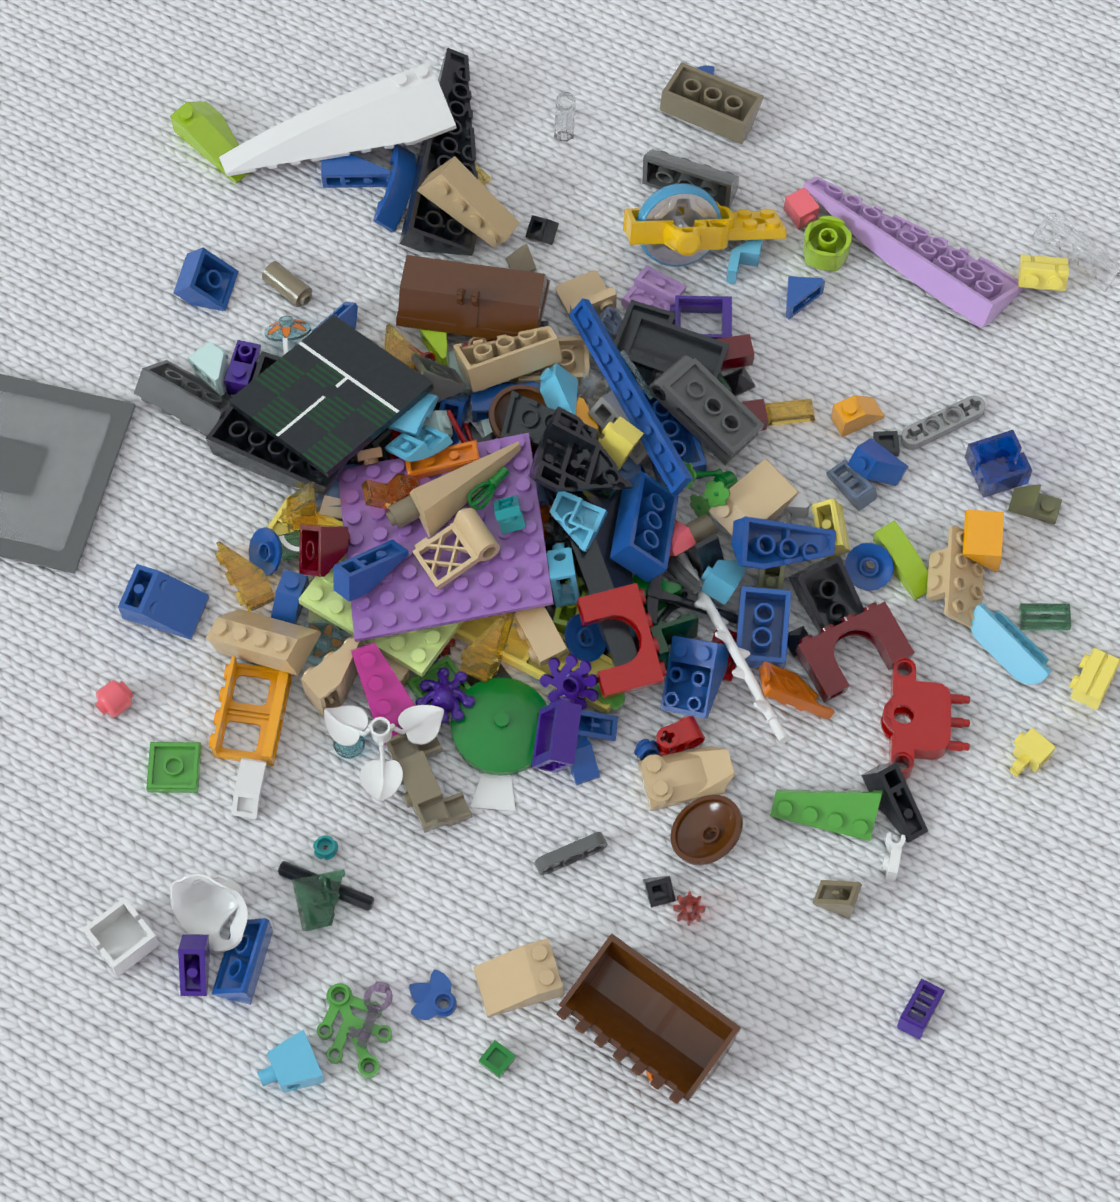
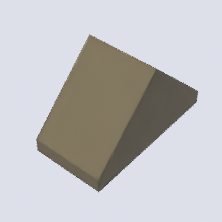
[812,880,862,919]

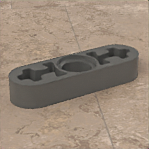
[534,832,608,875]

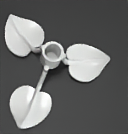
[324,705,444,801]

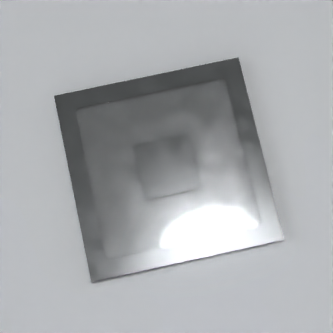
[0,374,136,574]

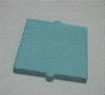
[620,350,653,399]

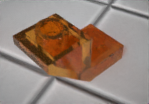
[361,473,420,509]

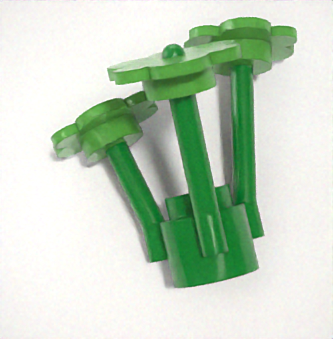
[683,461,738,517]

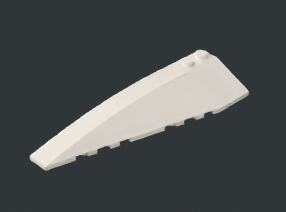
[219,62,456,176]

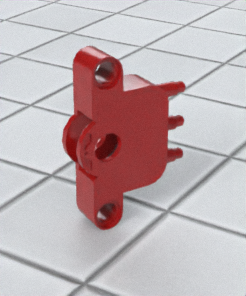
[880,657,970,780]

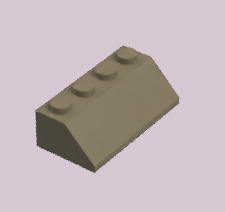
[660,62,764,144]

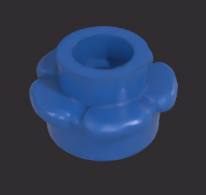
[634,739,659,760]

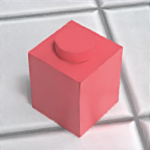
[784,188,820,230]

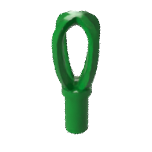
[467,467,510,510]

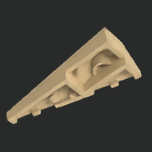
[410,441,521,538]

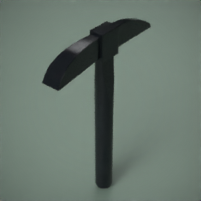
[645,573,738,625]

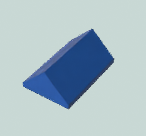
[212,918,273,1005]

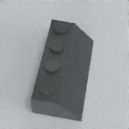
[642,149,739,209]
[134,360,233,437]

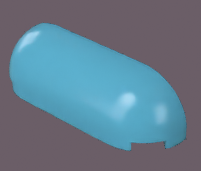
[971,604,1052,685]

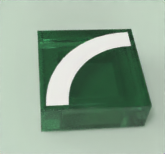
[278,530,300,561]

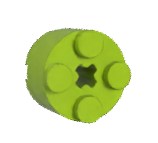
[803,216,852,271]

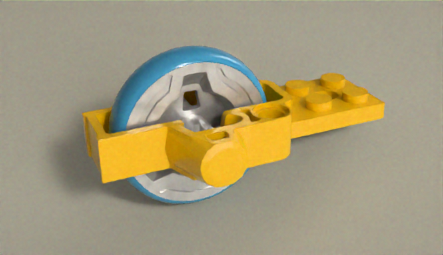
[623,183,787,267]

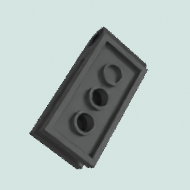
[649,355,764,465]

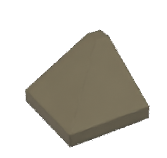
[506,244,536,272]

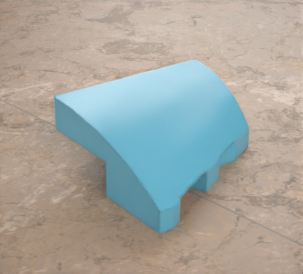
[549,491,607,552]

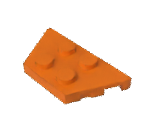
[758,661,835,719]

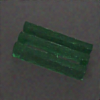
[1019,603,1071,630]

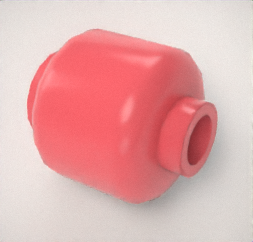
[95,680,134,717]

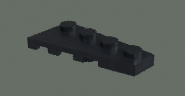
[500,390,600,445]

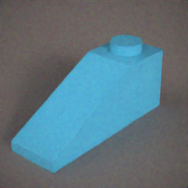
[540,363,578,415]

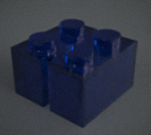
[965,430,1033,498]

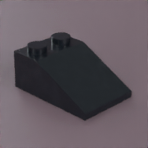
[614,300,676,385]
[788,556,864,634]

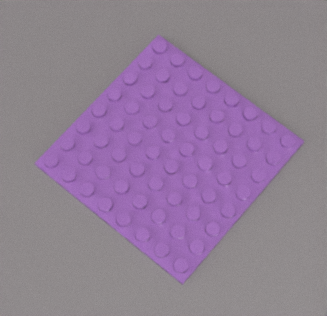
[338,433,554,642]

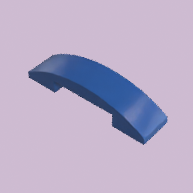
[373,144,417,232]

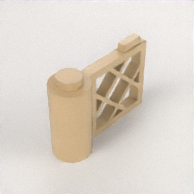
[412,508,500,590]

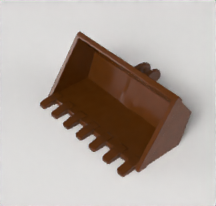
[557,933,741,1104]

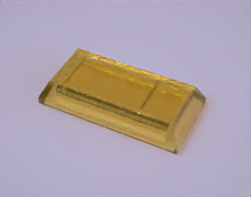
[765,399,815,426]

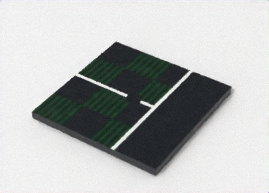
[228,315,434,478]

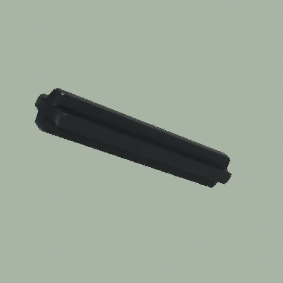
[278,861,374,911]

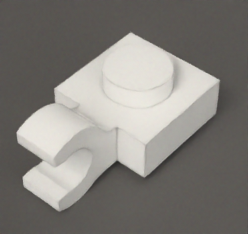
[882,832,906,882]

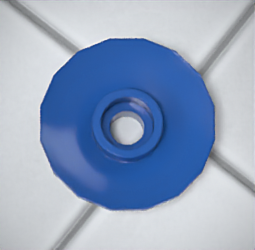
[249,527,282,577]
[845,542,894,591]
[565,613,606,662]

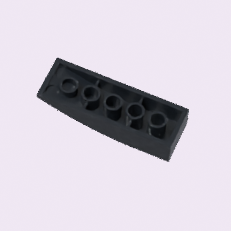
[205,406,347,494]

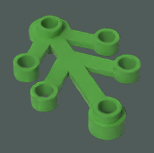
[317,983,392,1079]

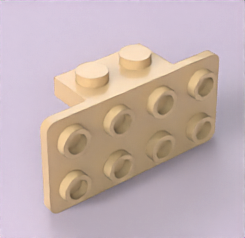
[927,525,984,628]

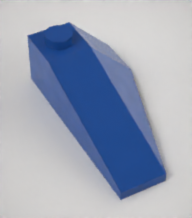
[732,516,836,570]

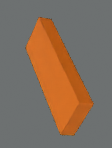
[405,440,480,481]

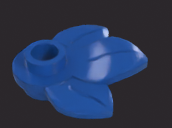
[409,969,457,1020]

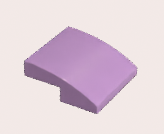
[621,265,687,311]

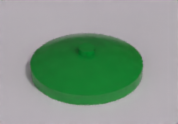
[451,678,547,776]

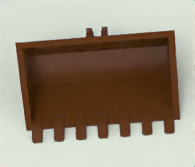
[396,255,550,340]

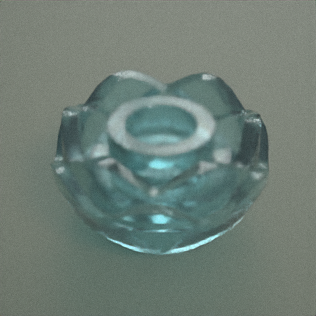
[333,735,365,759]

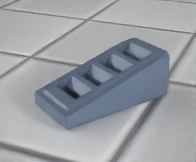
[826,459,877,511]

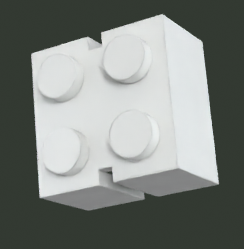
[82,897,160,977]

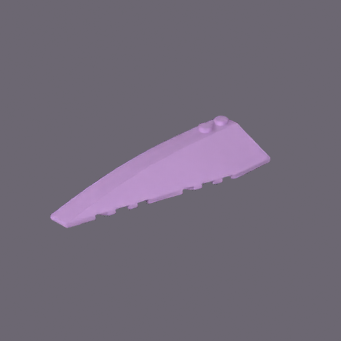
[803,176,1024,328]

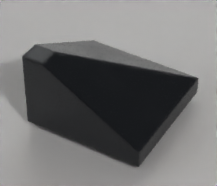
[643,876,676,908]

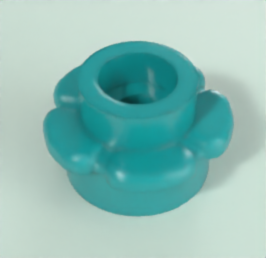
[313,835,338,860]

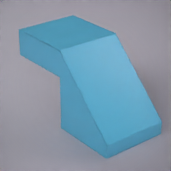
[726,239,763,284]

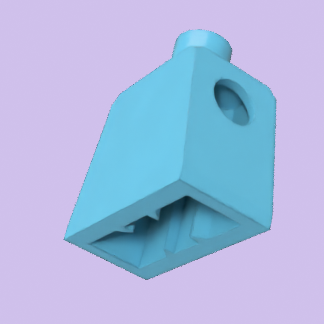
[547,543,580,607]
[257,1030,325,1092]

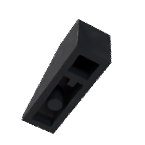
[861,762,928,843]

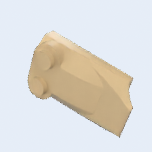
[509,336,591,387]
[638,746,735,811]

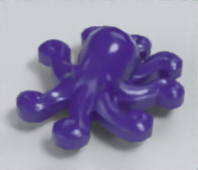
[540,654,599,710]
[415,667,475,724]

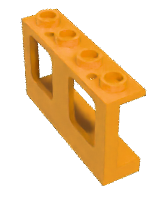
[209,656,293,766]

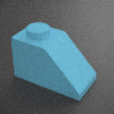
[701,560,748,605]

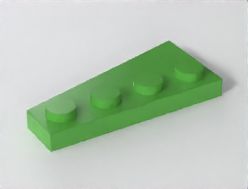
[770,789,883,841]

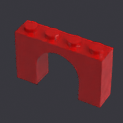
[576,583,666,699]

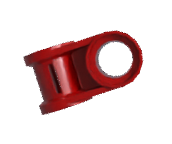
[656,716,705,756]

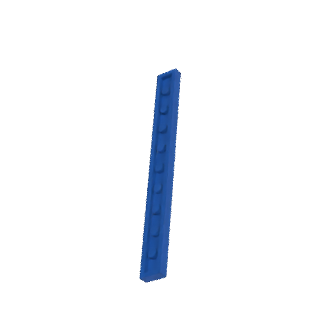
[569,298,693,495]

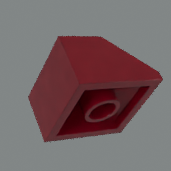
[299,524,350,577]

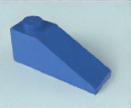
[321,154,391,188]
[333,539,409,602]

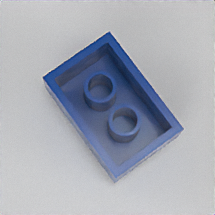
[734,586,791,668]

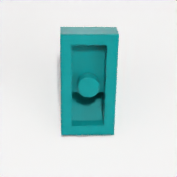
[494,495,526,534]

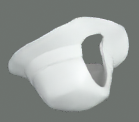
[170,874,248,952]

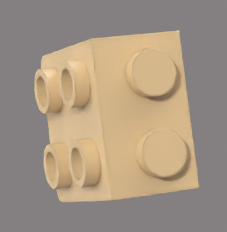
[555,270,617,326]

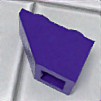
[224,340,261,396]

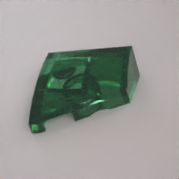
[292,869,345,931]

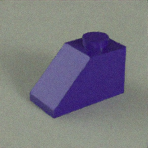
[178,934,210,996]

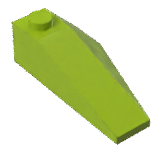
[170,101,249,184]

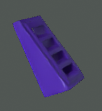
[897,978,945,1039]

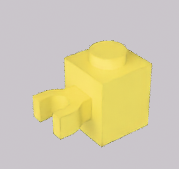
[1009,727,1056,777]

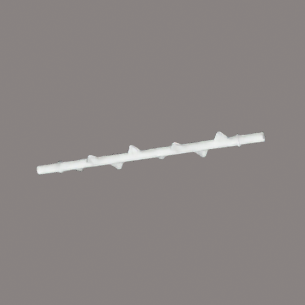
[677,553,789,744]

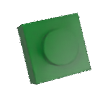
[478,1040,516,1079]

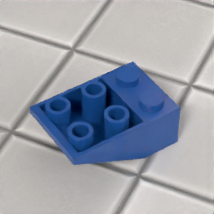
[118,564,209,640]
[660,636,729,719]

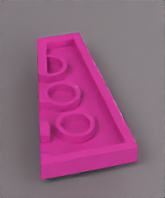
[350,642,415,746]

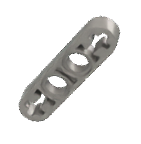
[901,395,985,450]

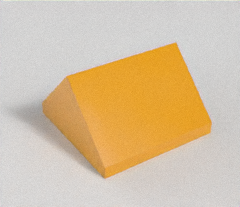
[963,510,1004,573]

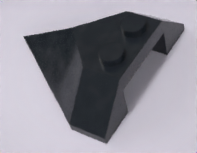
[528,406,634,492]

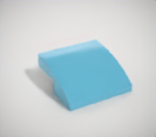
[388,393,439,437]
[384,425,453,462]

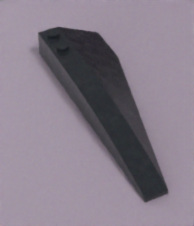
[399,48,478,256]
[542,485,639,667]

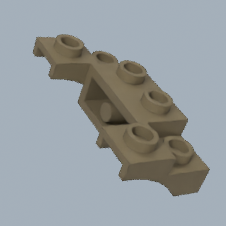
[386,734,472,833]

